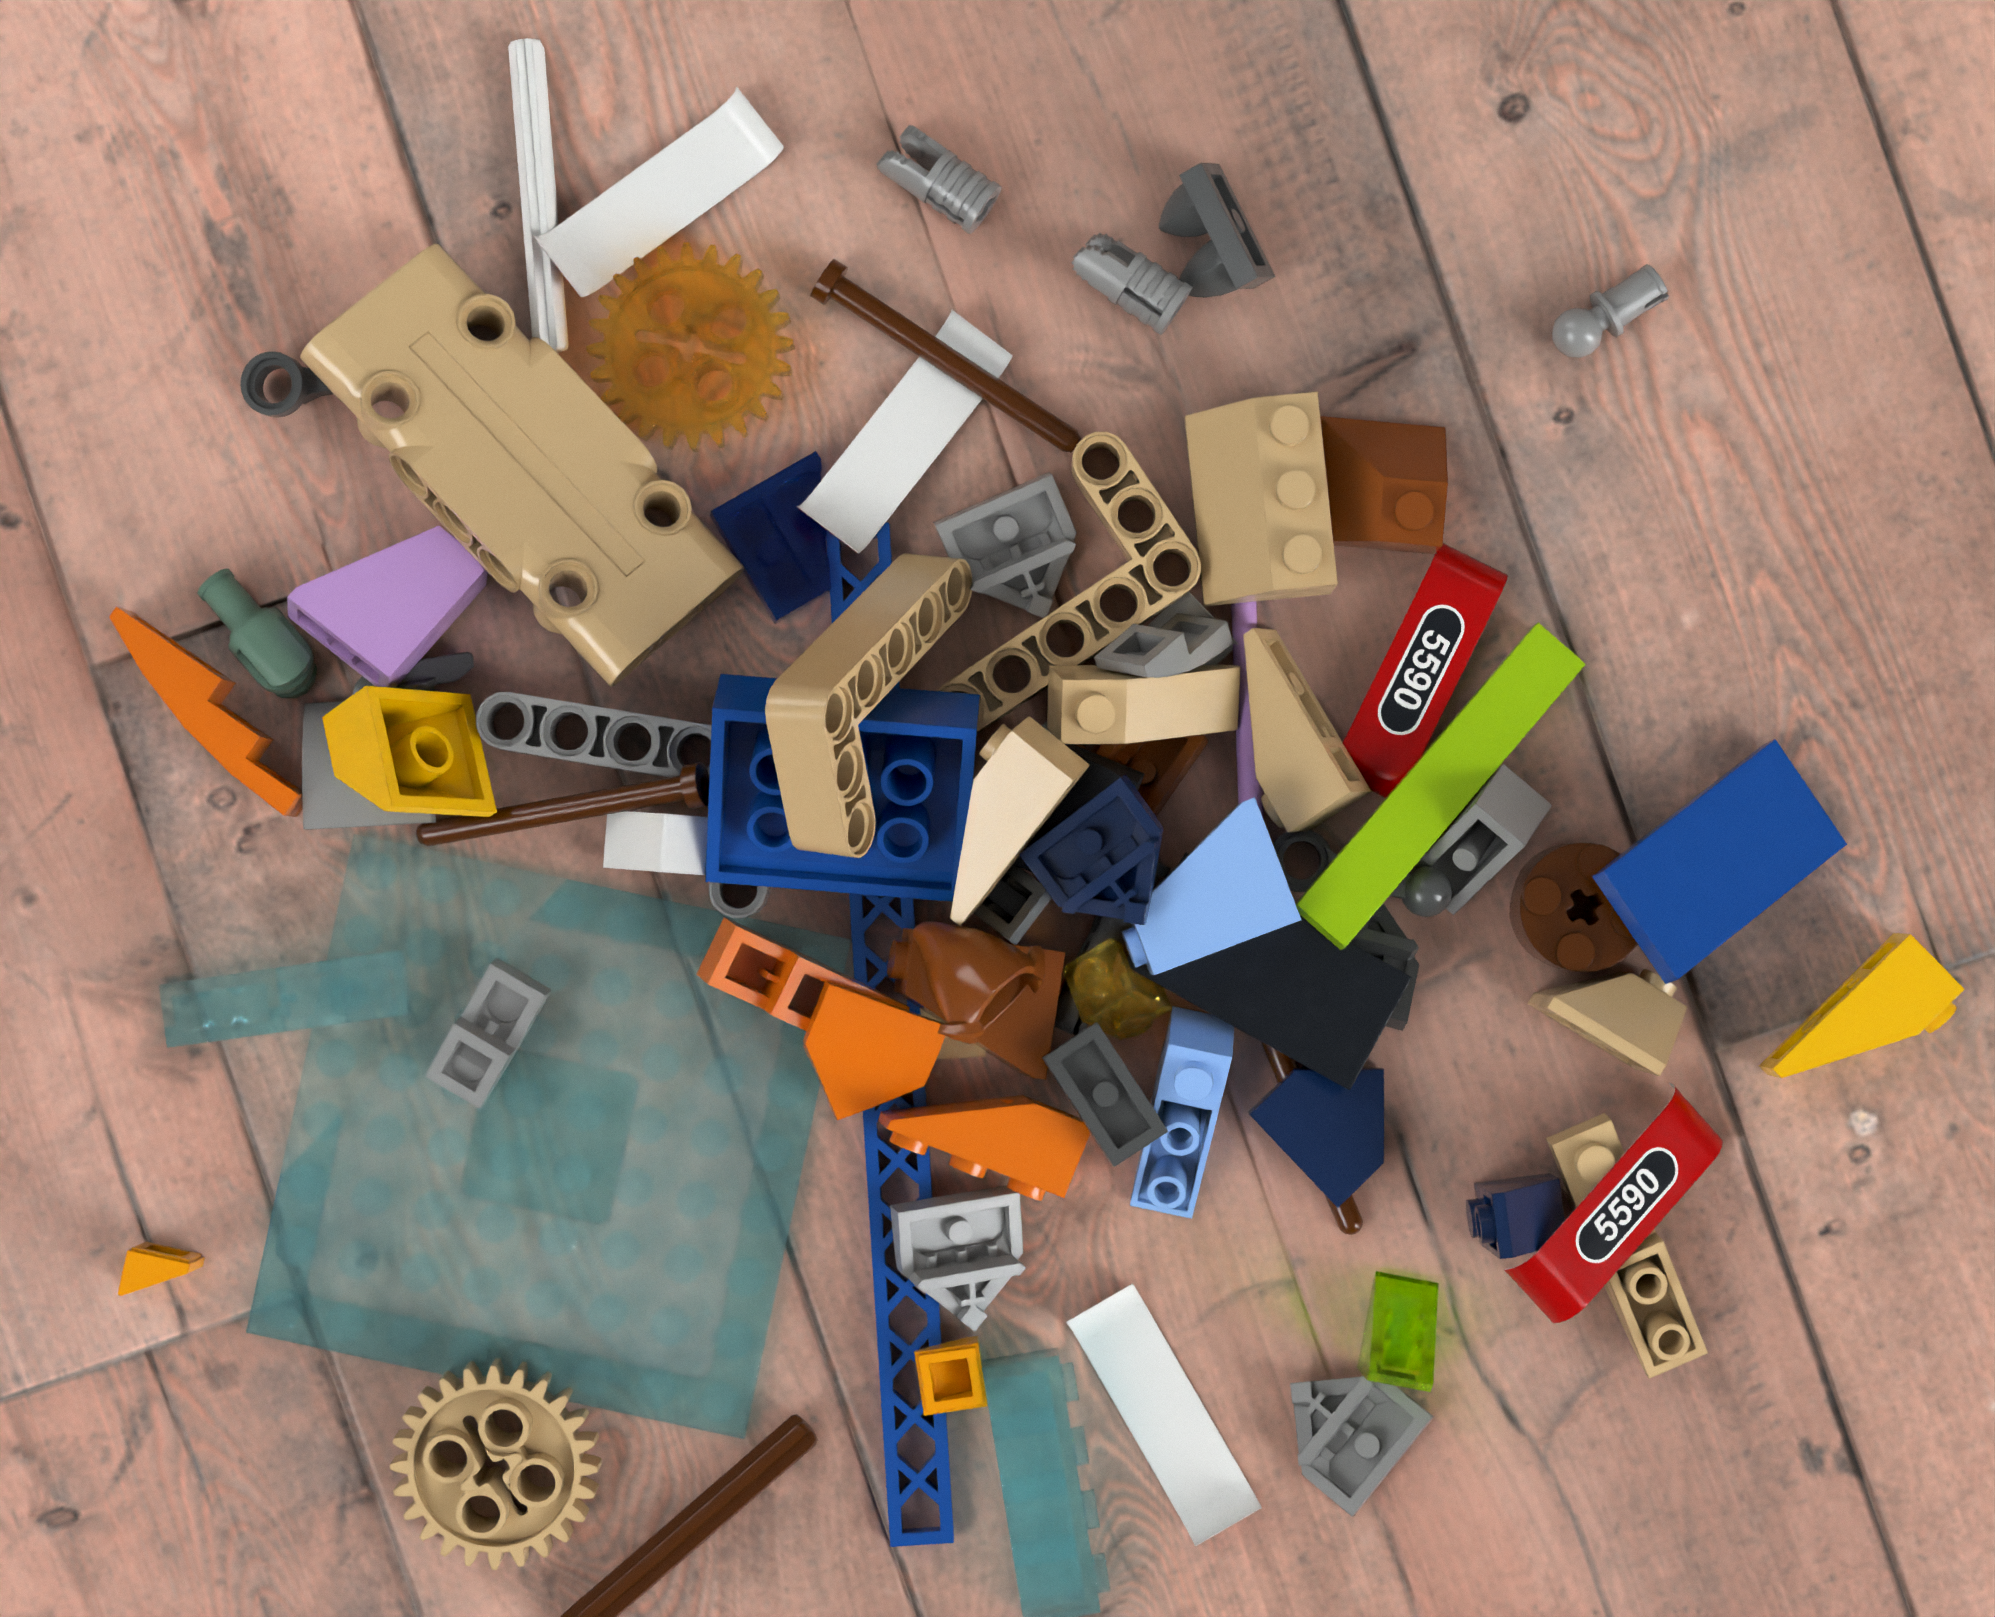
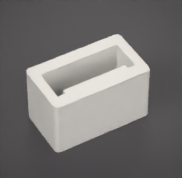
[603,811,708,875]

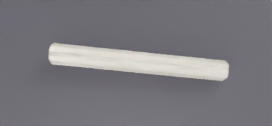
[508,38,569,353]

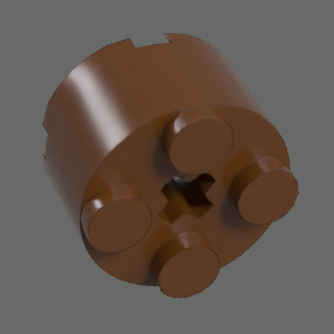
[1509,843,1638,972]

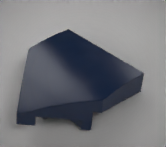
[1019,774,1163,925]
[1248,1065,1384,1208]

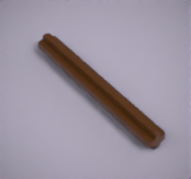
[561,1414,818,1617]

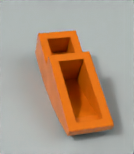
[696,917,910,1031]

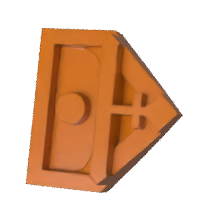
[802,981,945,1121]

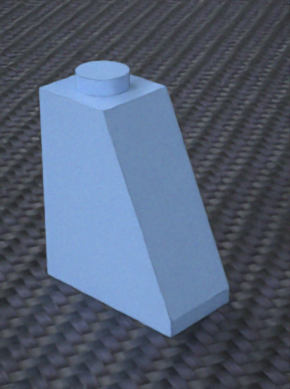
[1122,797,1301,975]

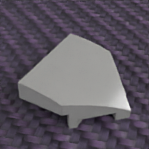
[933,472,1077,618]
[890,1185,1026,1331]
[1290,1375,1434,1516]

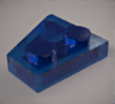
[709,451,831,624]

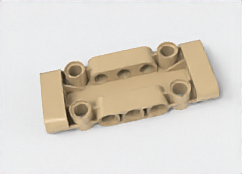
[300,244,745,687]

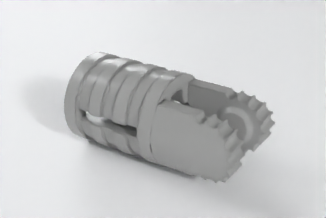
[876,125,1002,234]
[1071,233,1193,335]

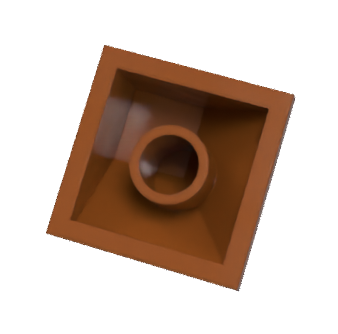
[1320,416,1448,554]

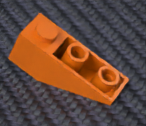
[878,1095,1090,1201]

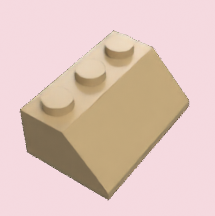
[1184,392,1338,606]

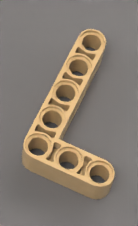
[937,432,1201,734]
[765,553,972,858]

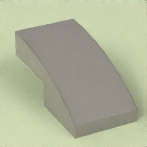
[1094,613,1233,678]
[425,958,552,1109]

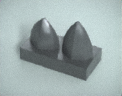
[1159,163,1276,298]
[1042,1022,1168,1167]

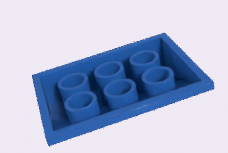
[705,674,980,902]

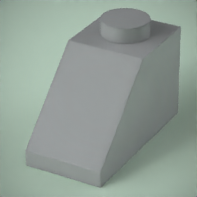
[1411,764,1552,915]

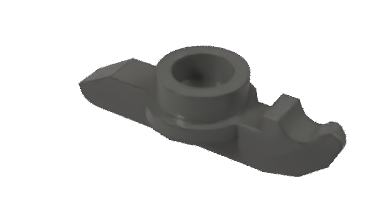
[353,652,474,694]

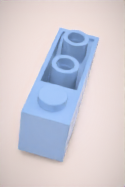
[1130,1006,1234,1219]

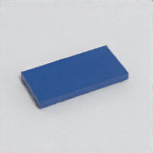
[1592,739,1847,984]

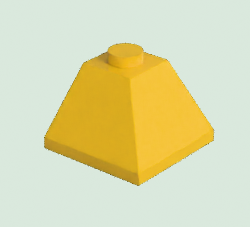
[322,686,497,817]

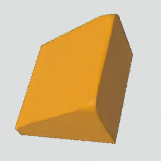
[118,1242,205,1296]
[914,1336,988,1416]

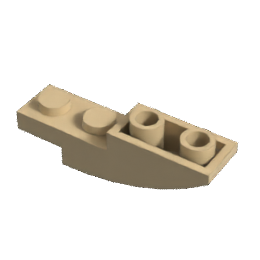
[1546,1113,1708,1379]

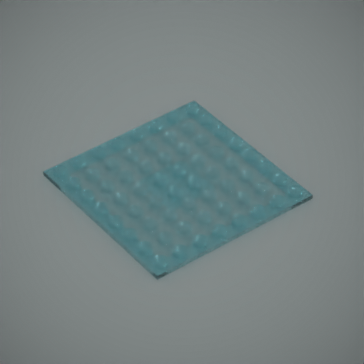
[246,834,851,1439]

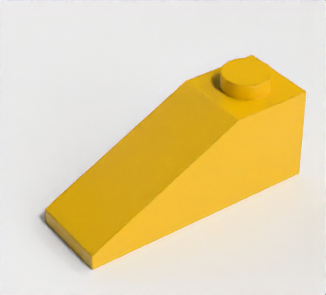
[1759,933,1965,1078]

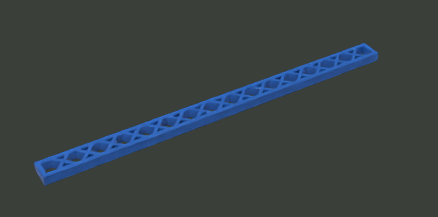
[826,522,954,1547]

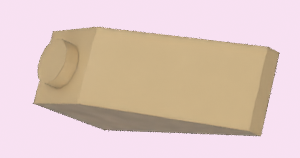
[1243,628,1371,833]
[1047,665,1240,744]
[950,716,1090,926]

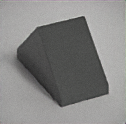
[974,865,1052,945]

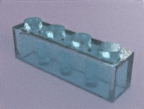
[982,1347,1110,1617]

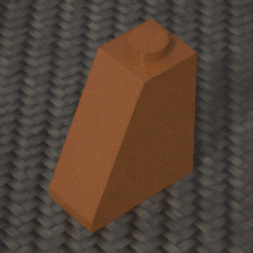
[887,928,1065,1080]

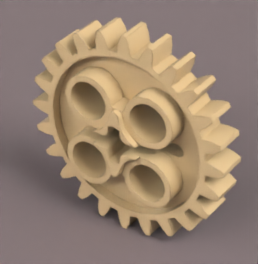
[390,1358,602,1570]

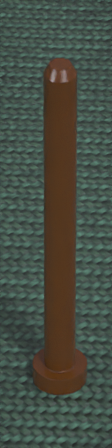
[810,259,1081,452]
[416,762,710,846]

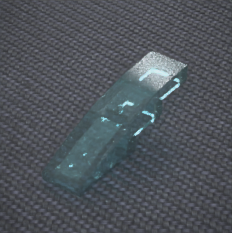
[159,950,413,1048]

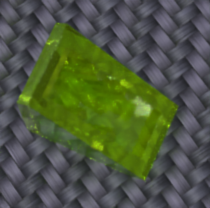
[1357,1271,1439,1392]

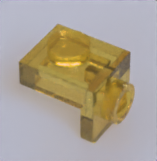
[1063,938,1172,1040]

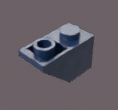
[1466,1173,1565,1259]

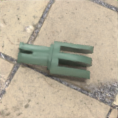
[197,568,317,698]

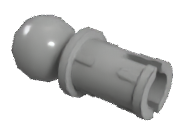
[1552,264,1669,358]

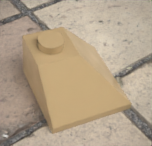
[1527,968,1687,1076]

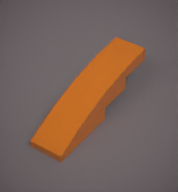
[109,606,303,817]

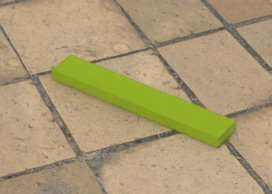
[1295,622,1586,950]

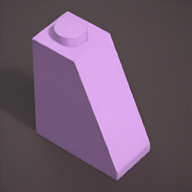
[287,525,488,688]

